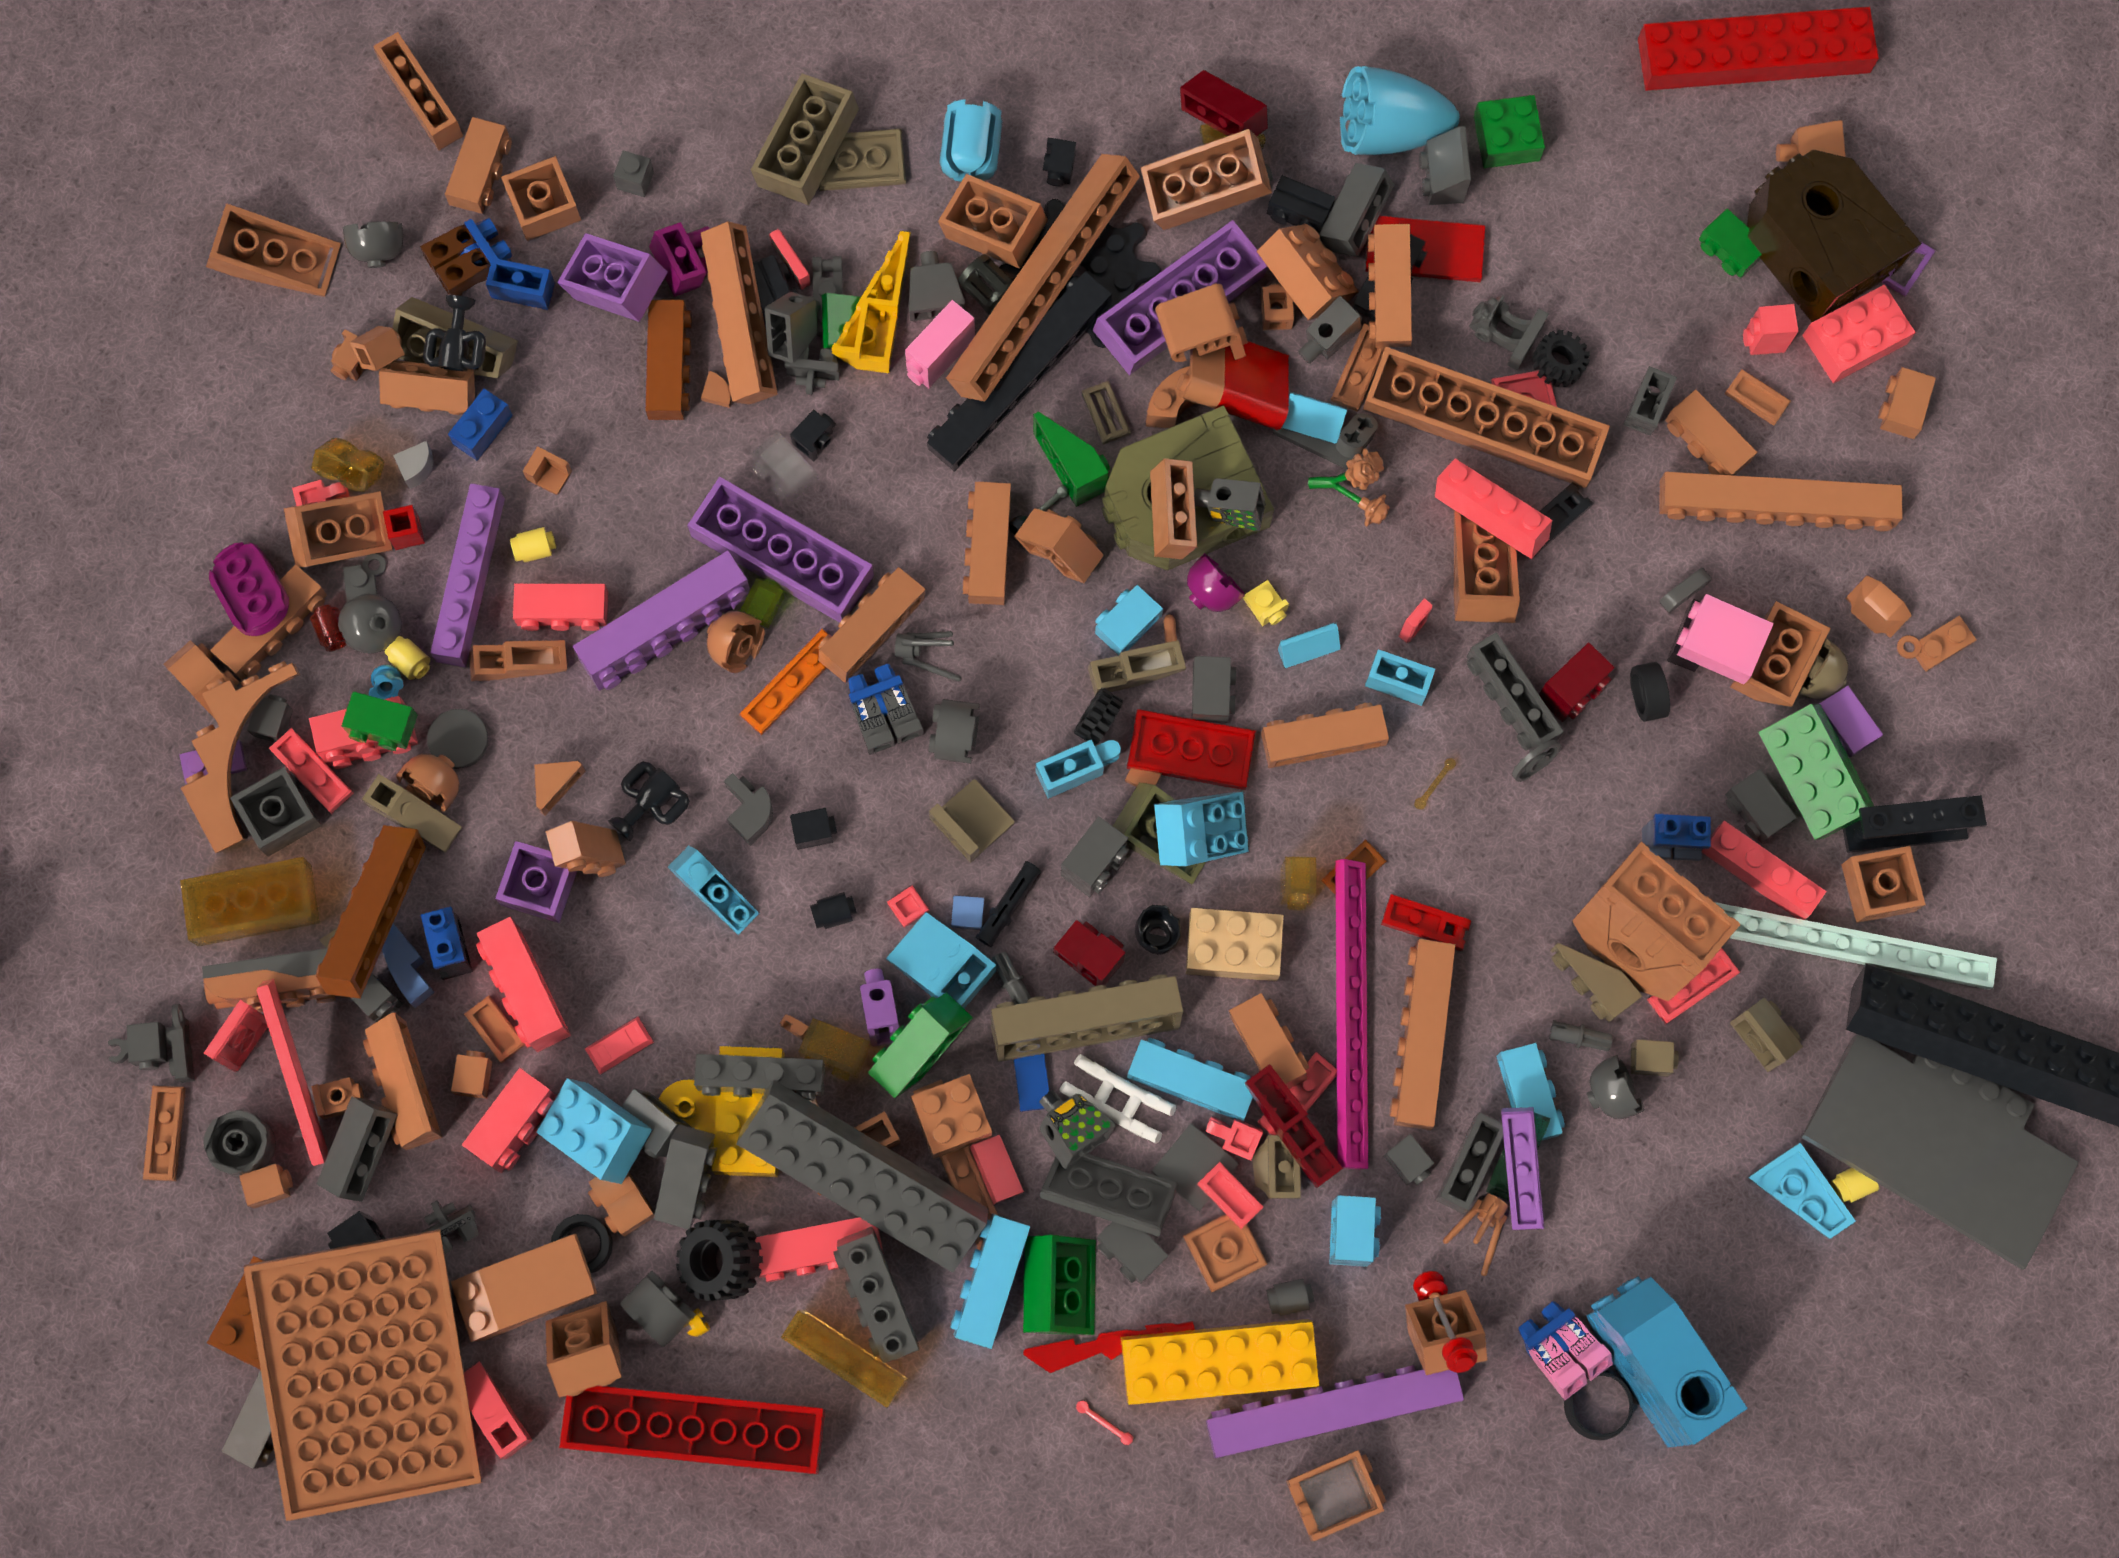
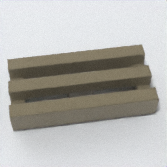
[1082,381,1131,445]

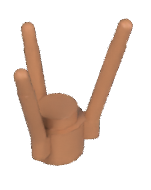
[1443,1194,1509,1276]

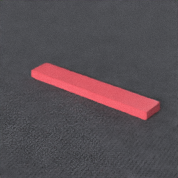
[256,979,328,1166]

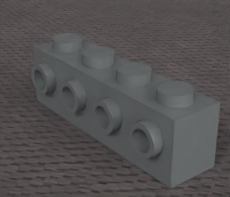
[1466,632,1564,751]
[694,1054,825,1100]
[833,1226,919,1364]

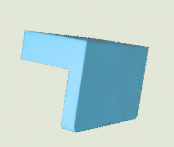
[1282,392,1347,443]

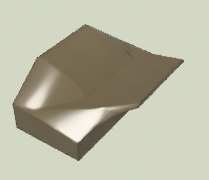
[1252,1135,1301,1199]

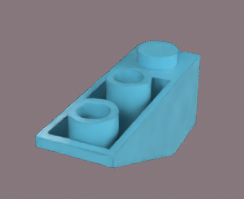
[668,845,759,935]

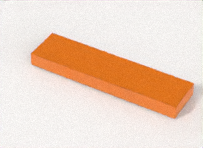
[740,629,828,735]

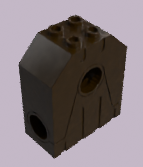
[1747,150,1922,322]

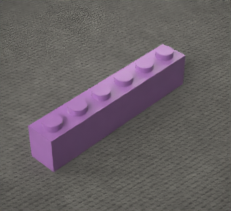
[430,483,505,667]

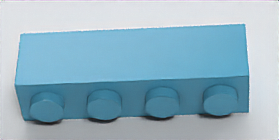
[1127,1038,1253,1121]
[950,1213,1030,1349]

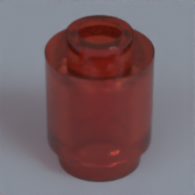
[310,605,347,652]

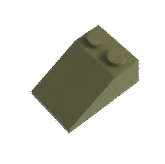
[1113,782,1206,885]

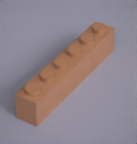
[701,222,778,404]
[1389,939,1456,1130]

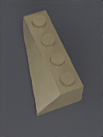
[392,297,518,378]

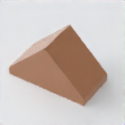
[534,761,586,816]

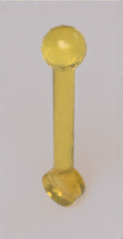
[1414,758,1456,810]

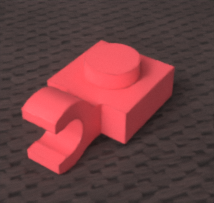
[292,480,350,506]
[1206,1117,1263,1161]

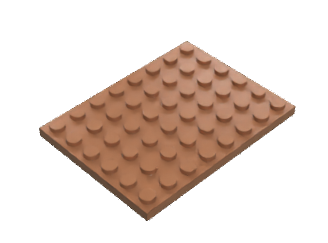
[244,1229,482,1521]

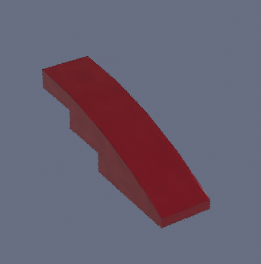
[1244,1064,1343,1188]

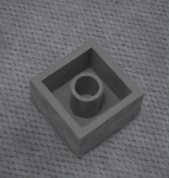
[230,767,322,856]
[1061,816,1129,898]

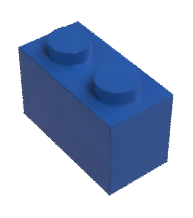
[485,258,555,310]
[448,389,513,461]

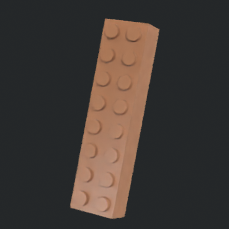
[1363,347,1610,488]

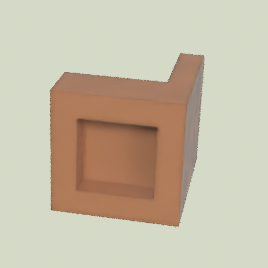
[523,446,572,495]

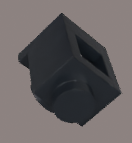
[1043,137,1076,187]
[790,409,836,462]

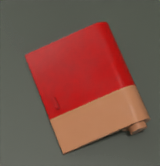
[1177,341,1289,431]

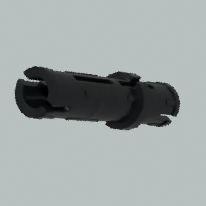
[976,861,1041,948]

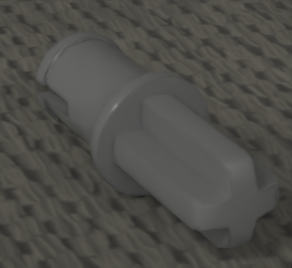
[992,952,1031,1005]
[1549,1020,1613,1051]

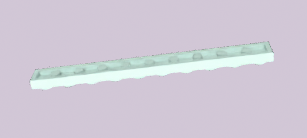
[1715,902,1997,990]

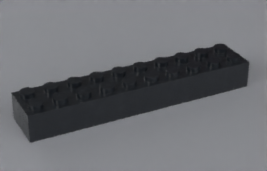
[1846,964,2119,1127]

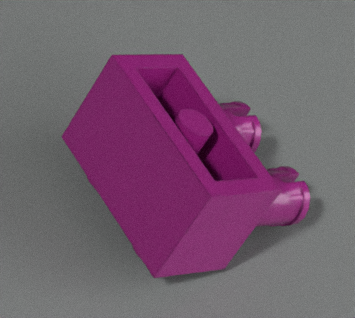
[649,222,710,297]

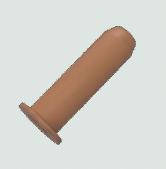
[1164,615,1177,643]

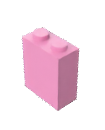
[905,300,975,388]
[1676,594,1774,685]

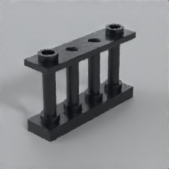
[1843,795,1987,853]

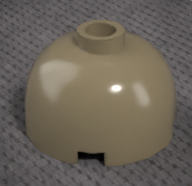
[1799,638,1849,699]

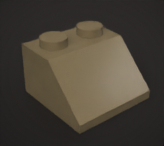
[1729,997,1803,1072]

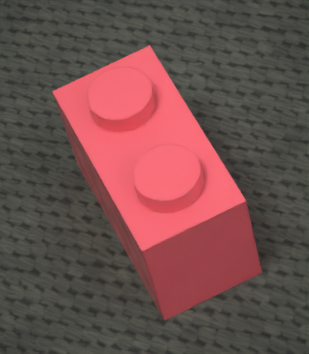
[1743,304,1799,355]

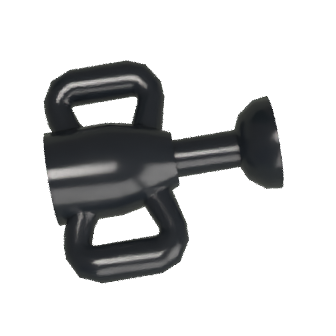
[423,295,486,371]
[608,761,690,841]

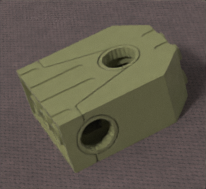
[1101,406,1274,571]

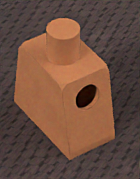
[1776,121,1846,162]

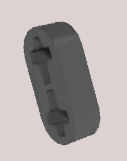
[1336,413,1378,458]
[1659,568,1712,613]

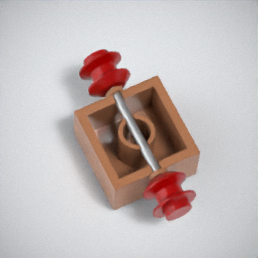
[1405,1271,1487,1375]

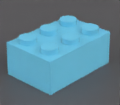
[536,1078,653,1184]

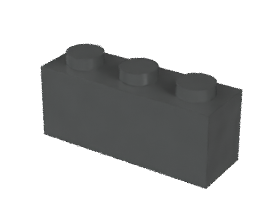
[1319,163,1394,257]
[316,1096,397,1202]
[1435,1112,1503,1214]
[654,1124,717,1229]

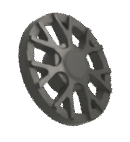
[1512,739,1561,782]

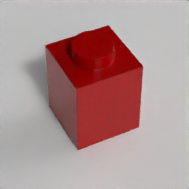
[383,505,425,550]

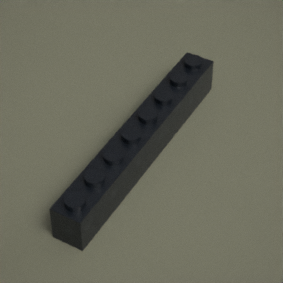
[927,271,1112,472]

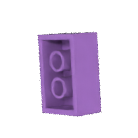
[557,233,667,322]

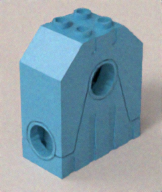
[1586,1276,1748,1448]

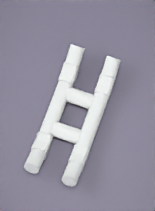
[1059,1054,1176,1144]

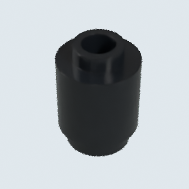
[810,892,857,929]

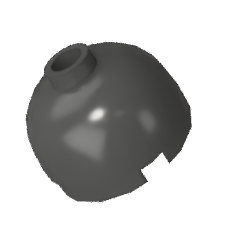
[343,222,403,268]
[338,593,402,654]
[1587,1054,1644,1119]

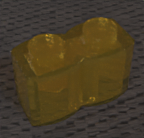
[311,438,385,492]

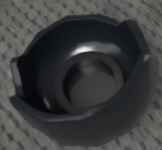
[1135,905,1181,955]

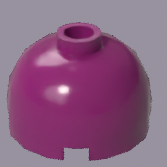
[1187,553,1245,612]

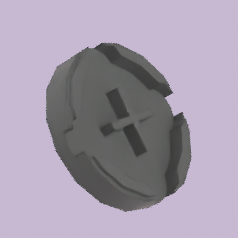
[427,709,488,769]

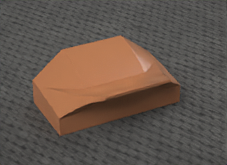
[1845,576,1912,638]

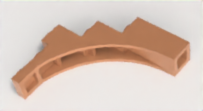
[181,661,300,853]

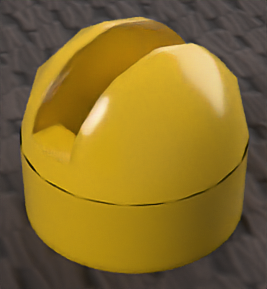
[685,1308,710,1337]

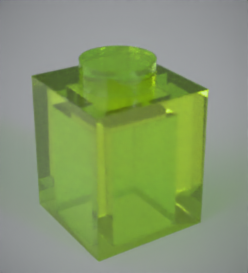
[741,578,784,629]

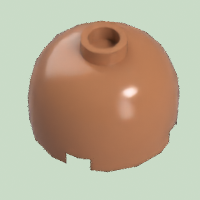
[707,611,765,673]
[396,754,460,812]

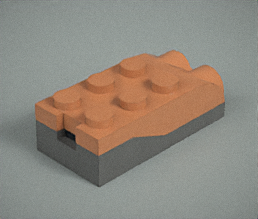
[202,948,337,1012]

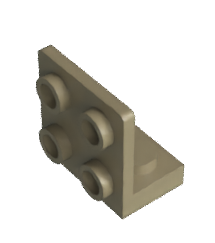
[929,779,1014,863]

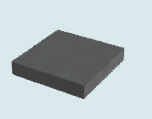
[1151,1123,1239,1212]

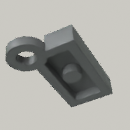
[343,554,386,602]
[166,1004,195,1083]

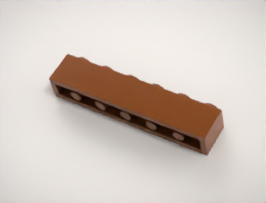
[316,825,426,999]

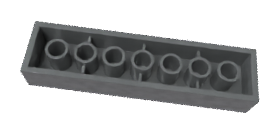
[737,1080,988,1273]

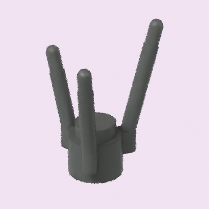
[895,631,961,682]

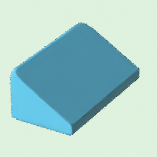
[1278,623,1341,668]

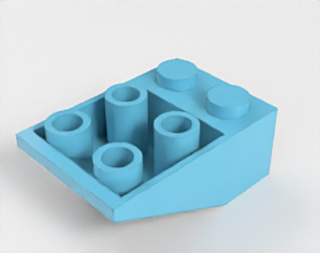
[1154,792,1249,866]
[886,912,996,1009]

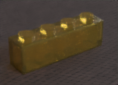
[781,1309,908,1408]

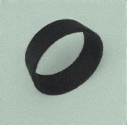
[1564,1371,1633,1440]

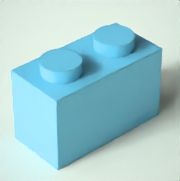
[1095,585,1163,655]
[1365,649,1435,706]

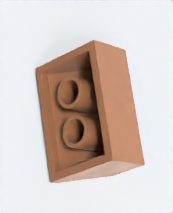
[1730,601,1831,707]

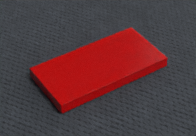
[1365,216,1485,282]
[1127,709,1256,790]

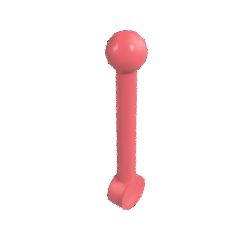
[1076,1401,1133,1445]

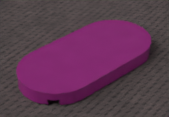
[209,542,289,636]

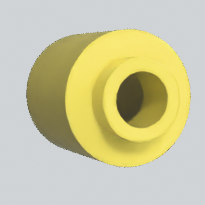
[510,527,556,563]
[385,636,430,680]
[1831,1168,1879,1203]

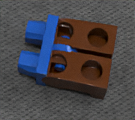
[420,218,512,296]

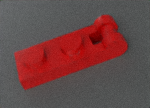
[1381,894,1472,951]

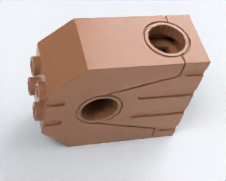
[1572,842,1741,1001]

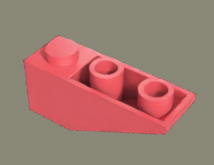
[464,1361,533,1459]

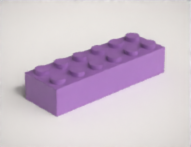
[1093,220,1268,375]
[687,476,874,623]
[572,550,752,691]

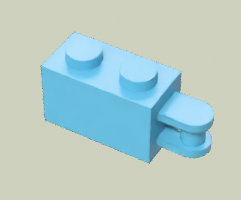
[1036,739,1121,799]

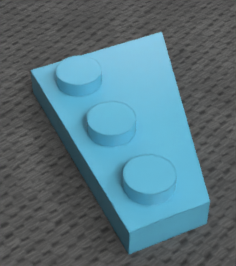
[1748,1143,1856,1239]

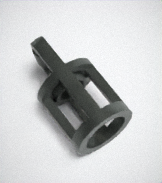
[957,254,1013,315]

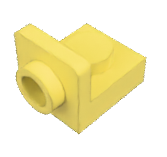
[1243,580,1289,626]

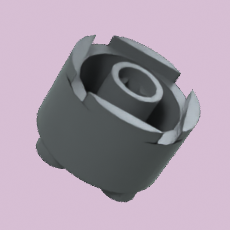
[928,699,980,764]
[203,1110,276,1177]
[620,1270,696,1347]

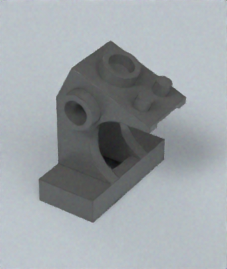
[1469,295,1549,371]

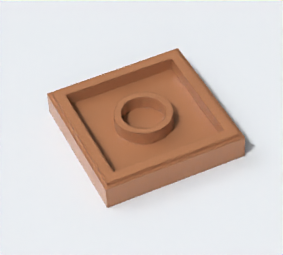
[1183,1214,1267,1293]

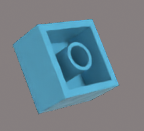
[1329,1195,1381,1267]

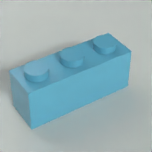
[1496,1043,1565,1142]

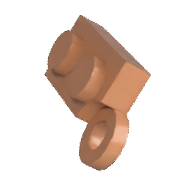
[1897,615,1977,672]

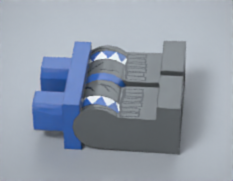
[848,664,923,755]

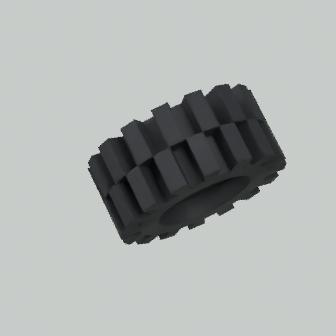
[1532,330,1590,387]
[1074,687,1123,746]

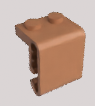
[1155,284,1248,362]

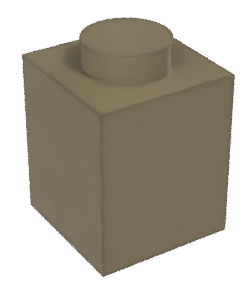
[1631,1040,1679,1077]

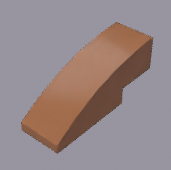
[469,640,567,681]

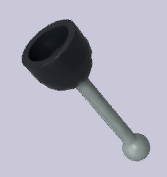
[1008,486,1068,535]

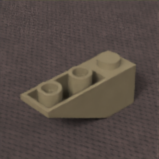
[362,774,462,853]
[1550,943,1642,1022]

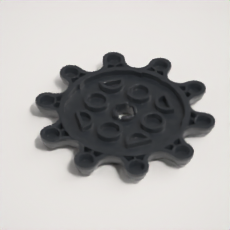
[999,199,1162,348]

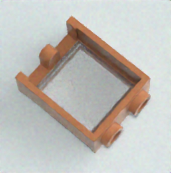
[1286,1450,1386,1541]

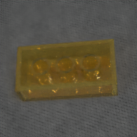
[180,857,320,947]

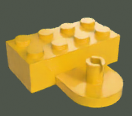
[659,1046,785,1177]

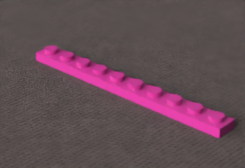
[1335,859,1368,1170]

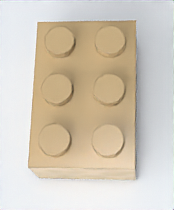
[1186,908,1283,981]

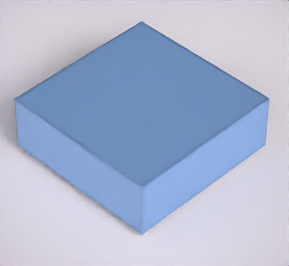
[951,896,984,929]

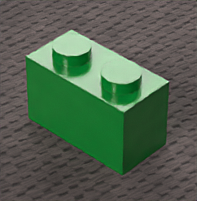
[1699,208,1762,278]
[341,691,418,751]

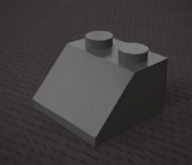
[1419,126,1471,205]

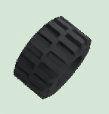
[676,1220,763,1301]

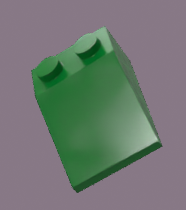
[1033,411,1110,507]

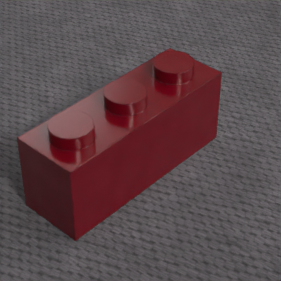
[1180,70,1268,137]

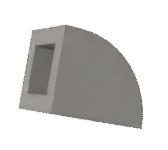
[393,441,434,489]

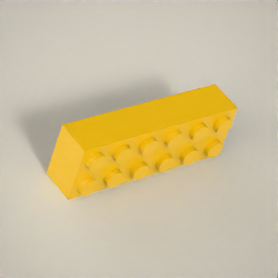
[1121,1319,1319,1405]

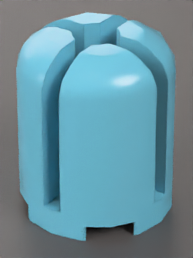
[939,99,1002,182]

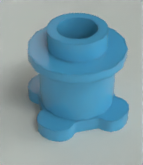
[369,665,404,699]

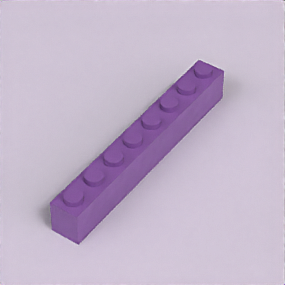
[1206,1365,1464,1458]

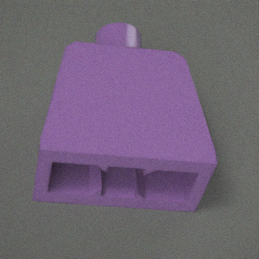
[860,969,899,1047]

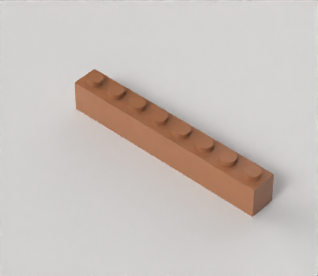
[1659,472,1902,531]

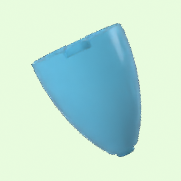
[1340,66,1460,155]

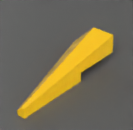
[832,231,910,373]

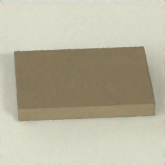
[819,129,906,191]

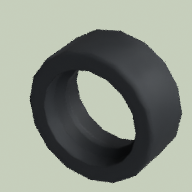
[1630,662,1670,722]
[551,1214,613,1274]

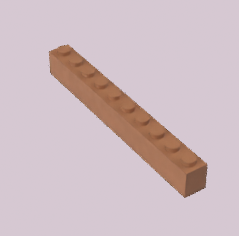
[946,154,1140,402]

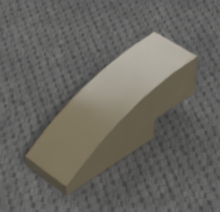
[1088,640,1186,695]

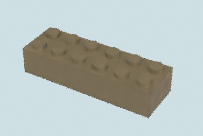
[991,974,1183,1062]

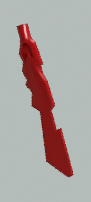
[1023,1321,1195,1373]

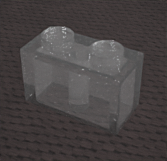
[751,431,819,504]

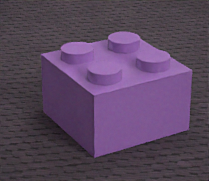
[495,841,577,923]

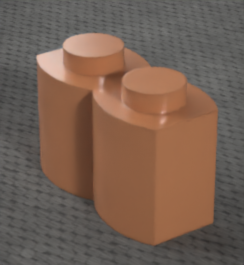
[588,1172,655,1237]

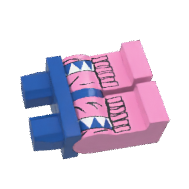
[1518,1301,1613,1400]

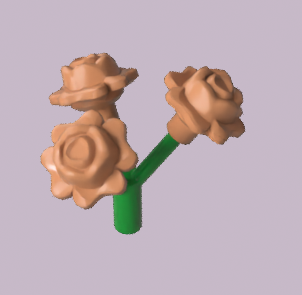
[1308,448,1390,527]

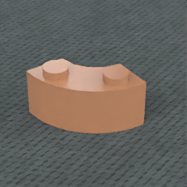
[1146,366,1198,428]
[163,640,240,717]

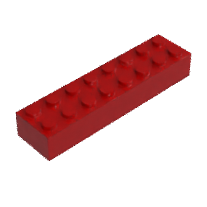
[1638,6,1879,91]
[559,1386,826,1475]

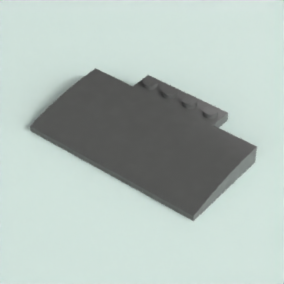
[1802,1034,2078,1270]

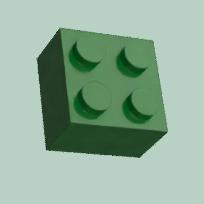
[1473,95,1545,169]

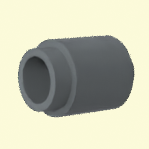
[1266,1278,1314,1316]

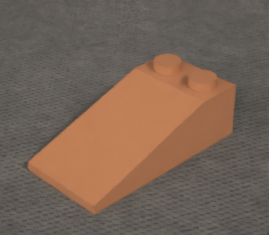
[206,203,341,297]
[1454,510,1520,623]
[451,1234,597,1342]

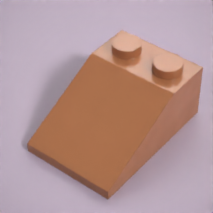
[284,491,392,567]

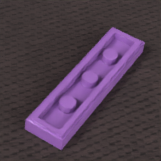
[1501,1107,1544,1230]

